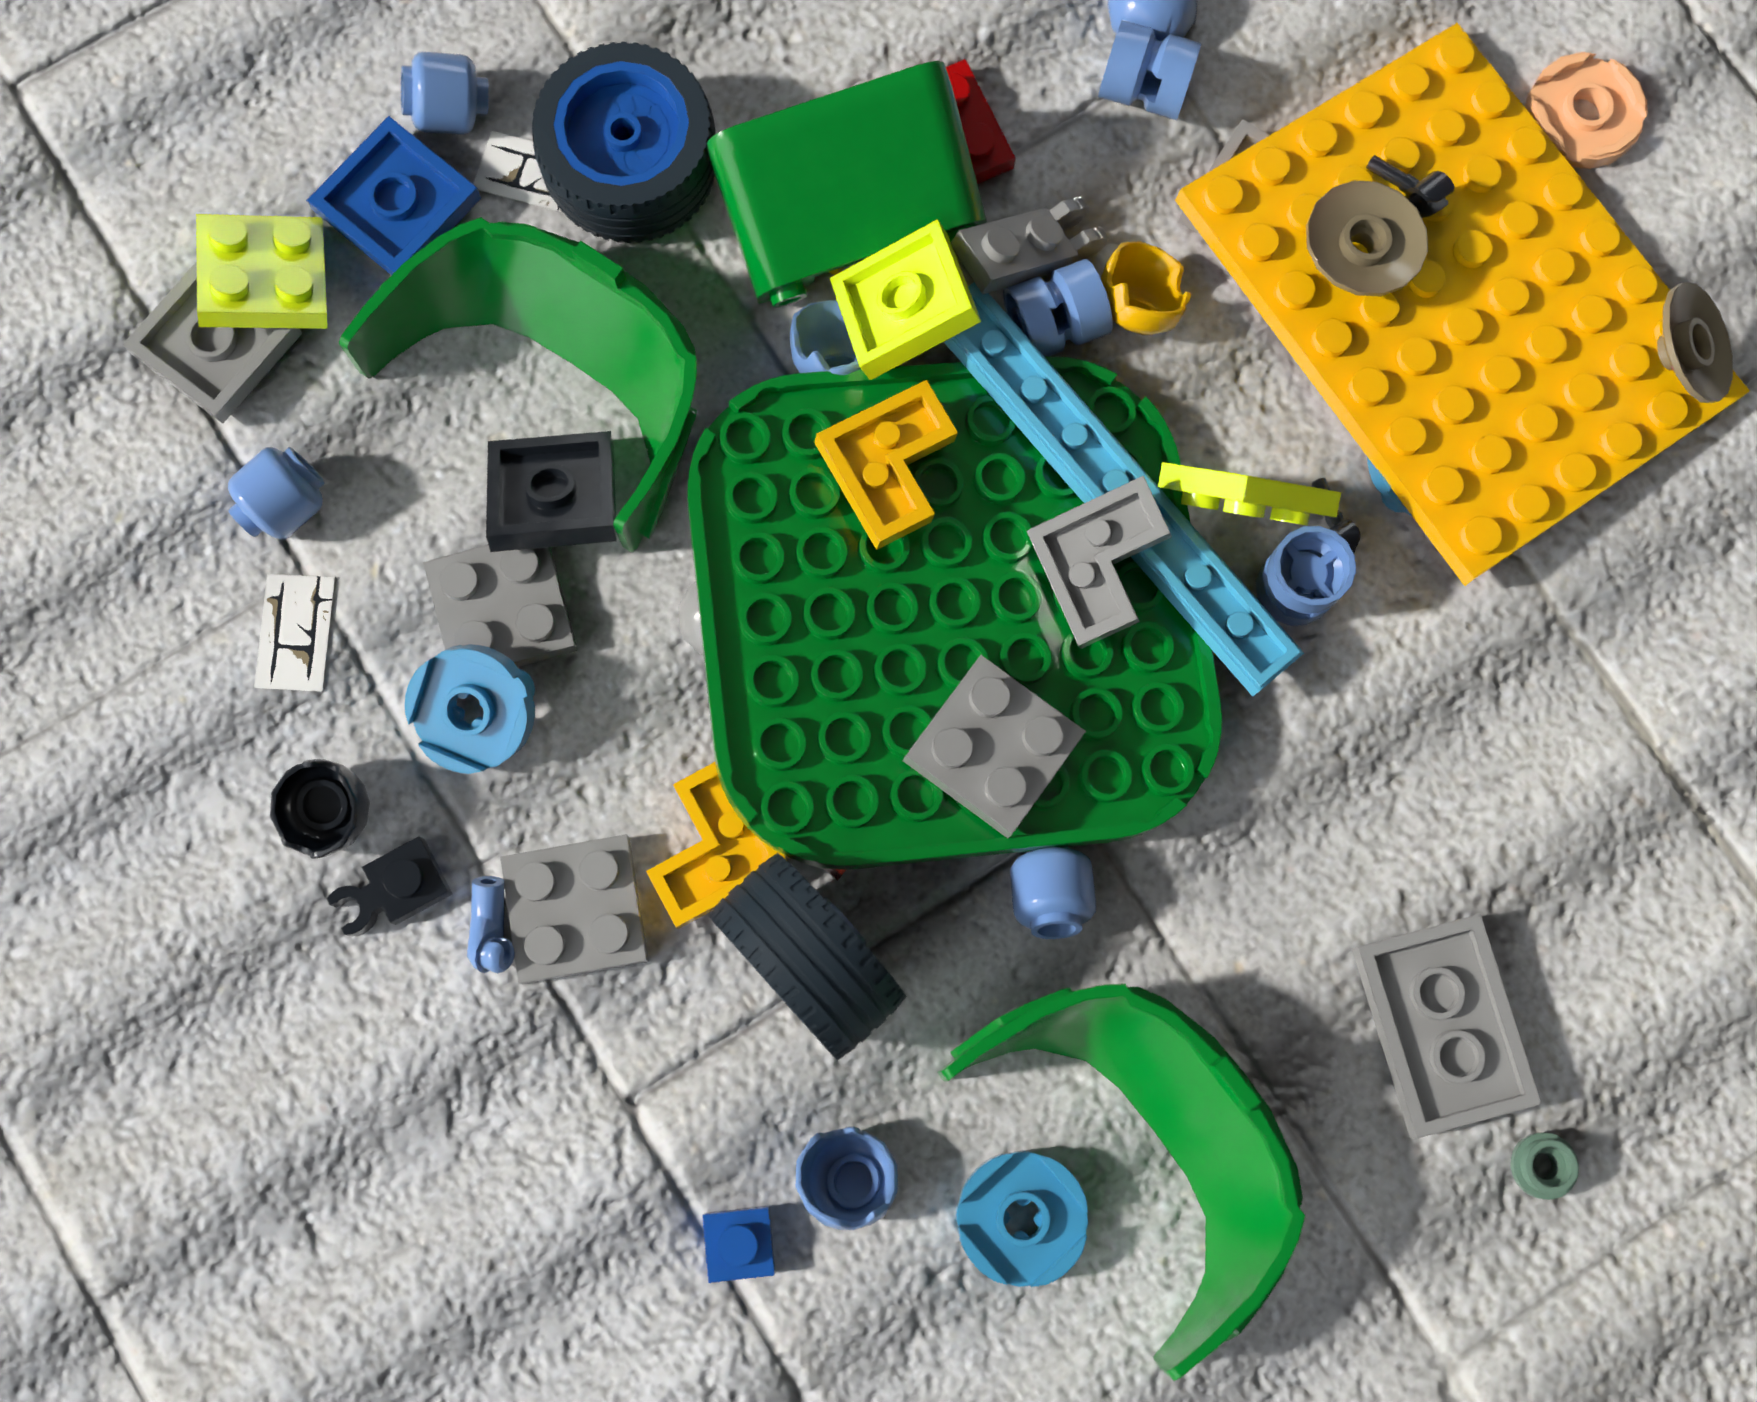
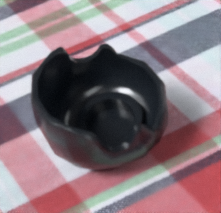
[270,759,370,859]

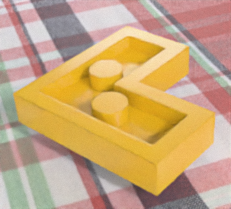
[815,380,958,550]
[646,762,787,929]

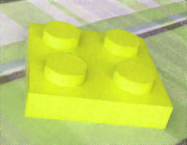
[196,214,328,329]
[830,219,981,380]
[1158,462,1341,526]

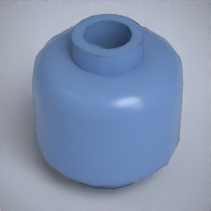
[401,52,489,134]
[228,447,325,539]
[1010,847,1097,939]

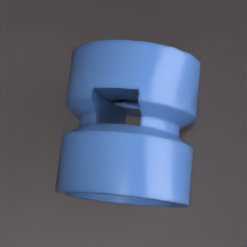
[1098,20,1202,121]
[1003,259,1113,357]
[1256,526,1356,626]

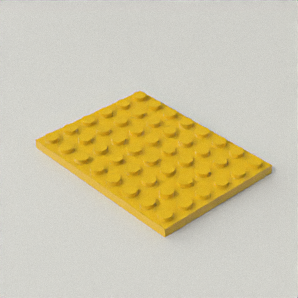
[1175,22,1750,586]

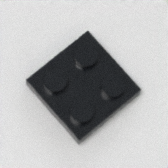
[486,431,617,552]

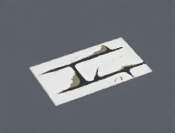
[473,131,563,213]
[254,574,335,692]

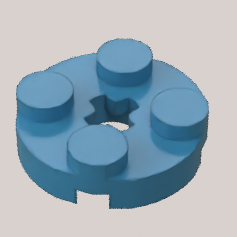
[405,644,535,774]
[955,1150,1088,1287]

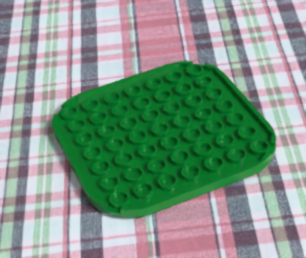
[687,357,1222,870]

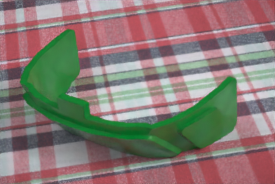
[339,217,697,553]
[937,984,1306,1381]

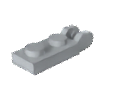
[951,197,1109,294]

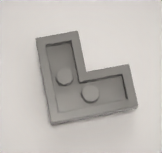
[1027,475,1172,649]

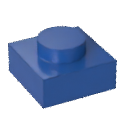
[702,1206,776,1283]

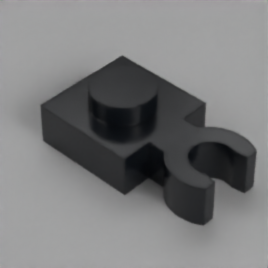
[326,836,453,937]

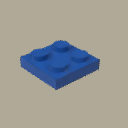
[307,116,481,276]

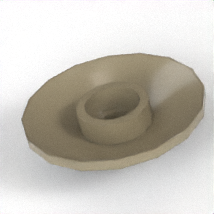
[1306,180,1428,297]
[1657,282,1733,403]

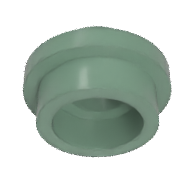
[1510,1132,1579,1200]

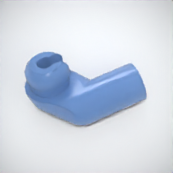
[467,876,515,974]

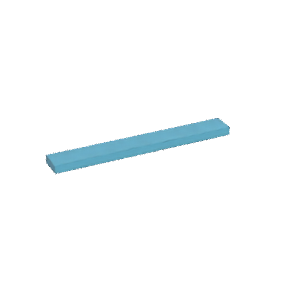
[944,282,1304,697]

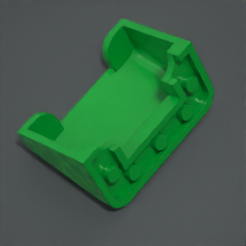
[707,61,987,308]

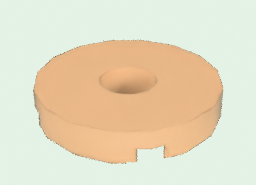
[1525,52,1647,169]

